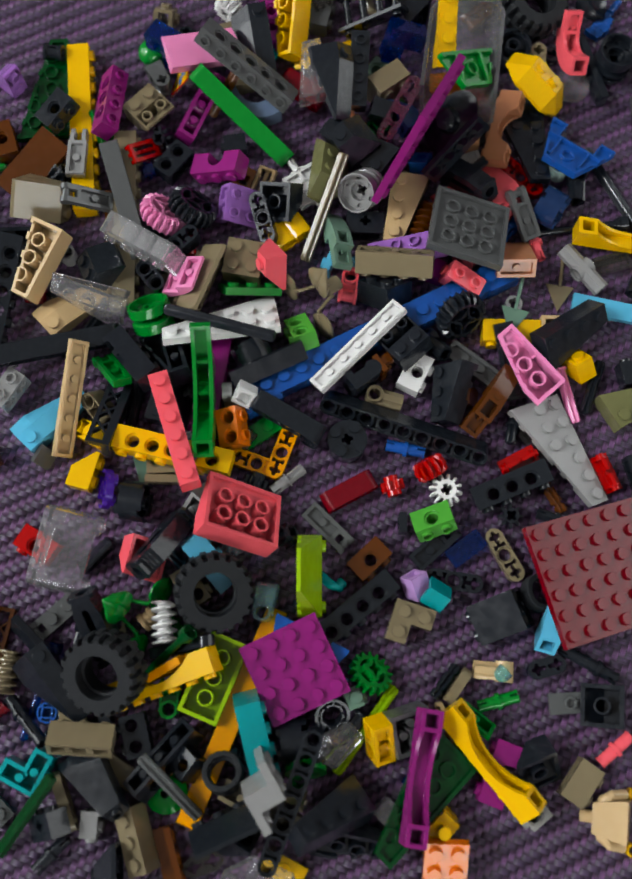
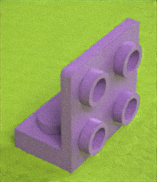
[215,182,259,229]

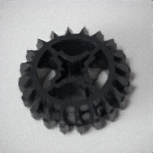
[168,185,218,230]
[435,290,486,341]

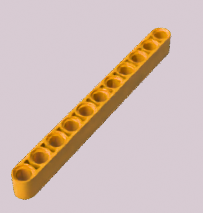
[176,605,287,829]

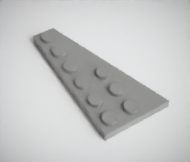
[507,394,608,508]

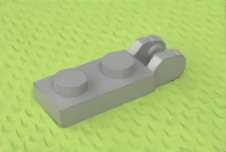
[65,128,89,178]

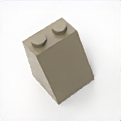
[10,173,73,224]

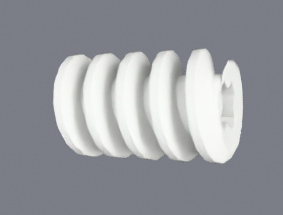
[151,600,178,645]

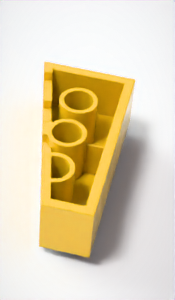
[274,0,311,63]

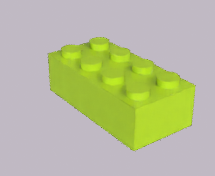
[177,631,245,727]

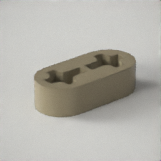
[442,666,473,705]

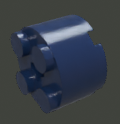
[533,185,572,230]

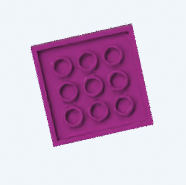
[239,612,351,728]

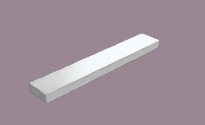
[309,299,408,394]

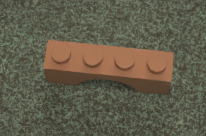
[481,89,526,169]

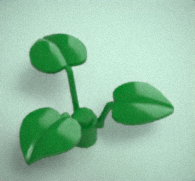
[102,577,172,652]

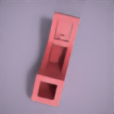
[556,9,590,76]

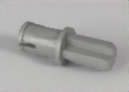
[269,464,306,495]

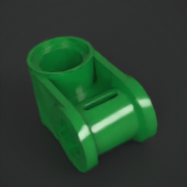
[159,678,182,719]

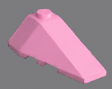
[497,323,566,406]

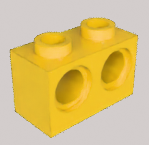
[363,712,396,768]

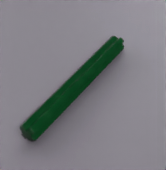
[0,773,57,859]

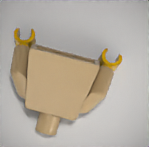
[579,787,632,858]

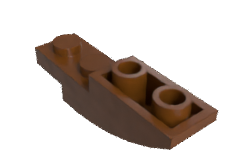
[459,363,518,439]

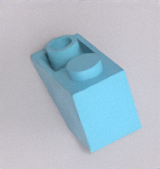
[534,606,561,656]

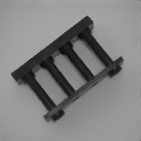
[337,0,409,38]

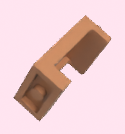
[496,242,537,278]

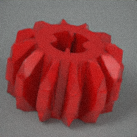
[413,453,448,483]

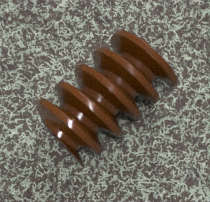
[407,200,434,235]

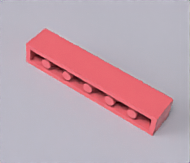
[147,369,202,493]

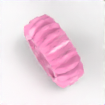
[138,193,186,236]

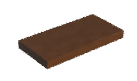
[0,126,67,195]

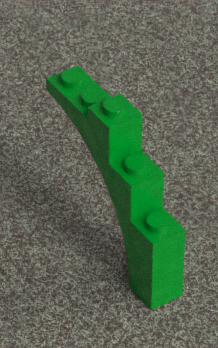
[189,322,217,458]

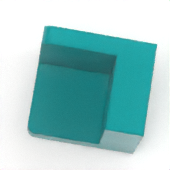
[420,576,452,613]

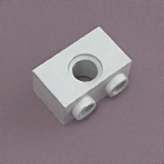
[395,355,435,398]

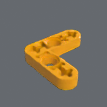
[234,428,297,480]

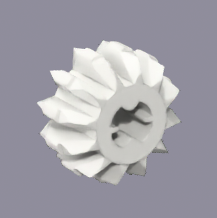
[214,0,244,22]
[428,474,463,507]

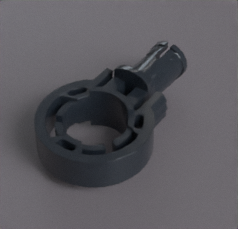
[313,696,350,755]

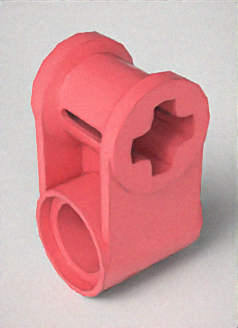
[337,267,359,306]

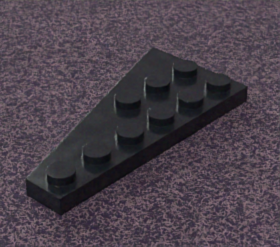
[485,91,551,184]

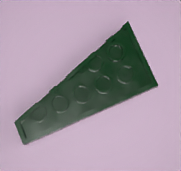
[373,733,477,870]

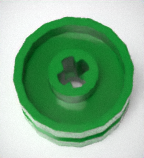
[126,293,175,337]

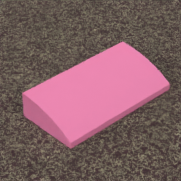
[161,27,237,74]

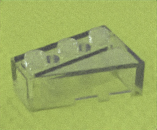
[299,38,327,108]

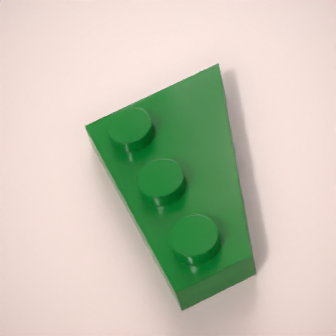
[218,282,282,296]

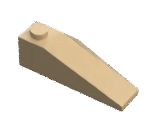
[31,286,111,335]

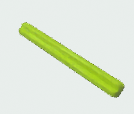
[332,685,399,776]

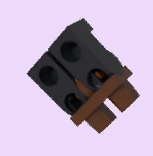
[342,352,394,398]

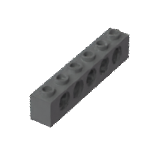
[193,17,299,114]

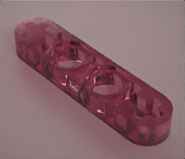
[377,75,422,142]

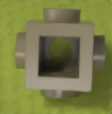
[153,3,180,31]

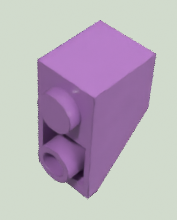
[0,64,28,99]

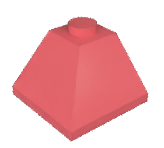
[256,239,287,290]
[119,533,166,583]

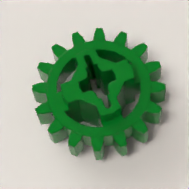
[348,651,393,696]

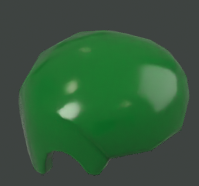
[138,39,166,65]

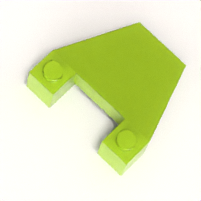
[296,535,326,618]

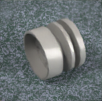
[338,167,383,213]

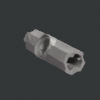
[557,243,608,296]

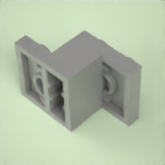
[240,746,287,837]

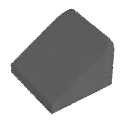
[31,444,57,470]

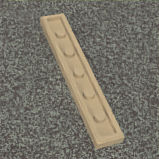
[51,338,90,458]

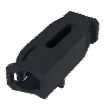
[431,156,498,202]
[126,507,195,580]
[66,585,121,669]

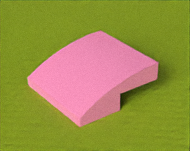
[162,256,205,297]

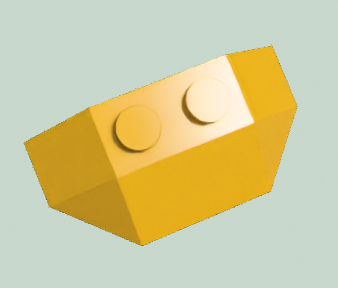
[505,52,564,118]

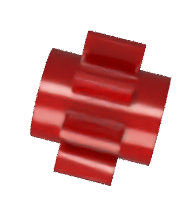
[380,474,405,498]

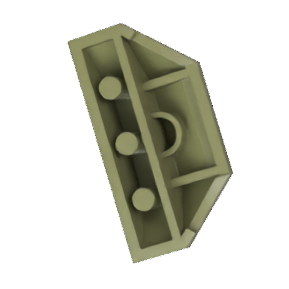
[307,138,350,203]

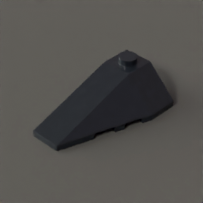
[310,824,382,859]

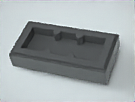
[547,691,581,715]

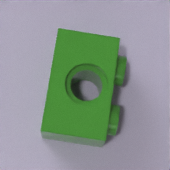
[409,500,458,543]

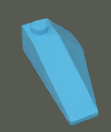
[10,391,85,453]

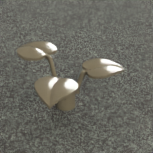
[284,267,343,340]

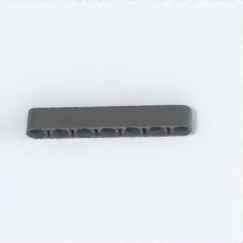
[99,139,150,260]

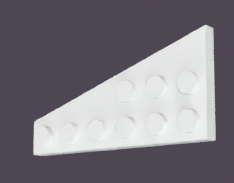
[162,296,281,346]

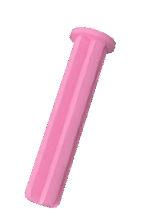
[556,366,581,424]

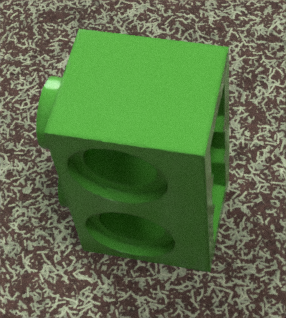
[283,313,320,351]

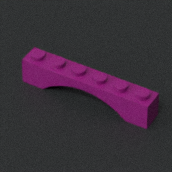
[399,707,444,851]

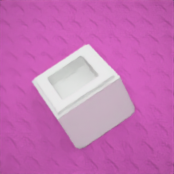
[231,379,258,409]

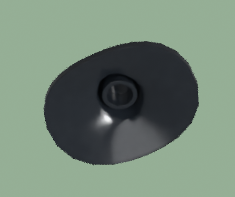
[425,90,479,153]

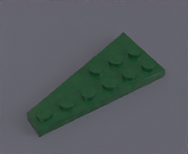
[17,38,70,143]

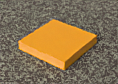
[146,651,194,683]

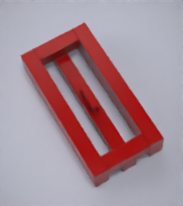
[124,138,162,165]

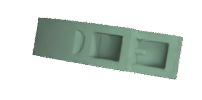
[323,213,354,271]

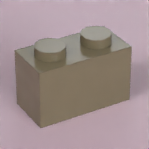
[556,756,605,810]

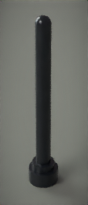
[540,216,629,237]

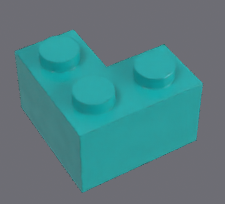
[0,747,60,797]

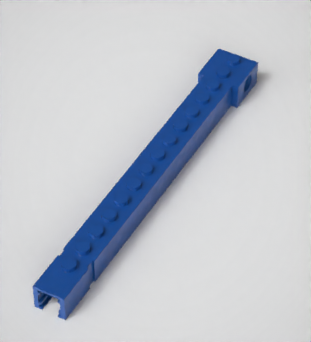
[231,266,520,420]

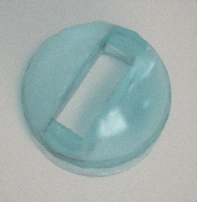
[494,664,512,682]

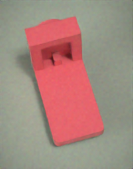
[438,260,486,296]

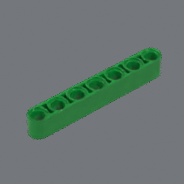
[189,63,294,168]

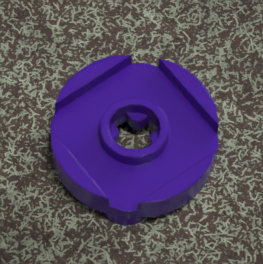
[98,469,119,509]

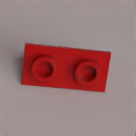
[496,445,540,475]
[589,452,623,495]

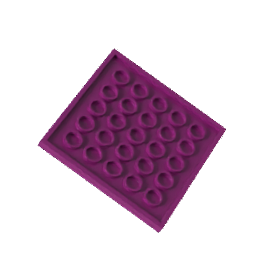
[371,53,466,204]

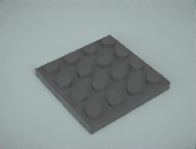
[426,185,510,271]

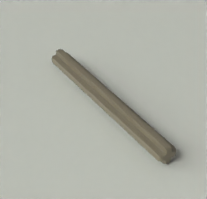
[300,152,349,262]

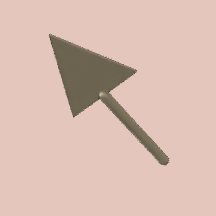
[546,260,574,311]

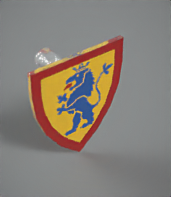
[171,71,199,98]

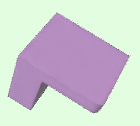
[399,569,429,603]

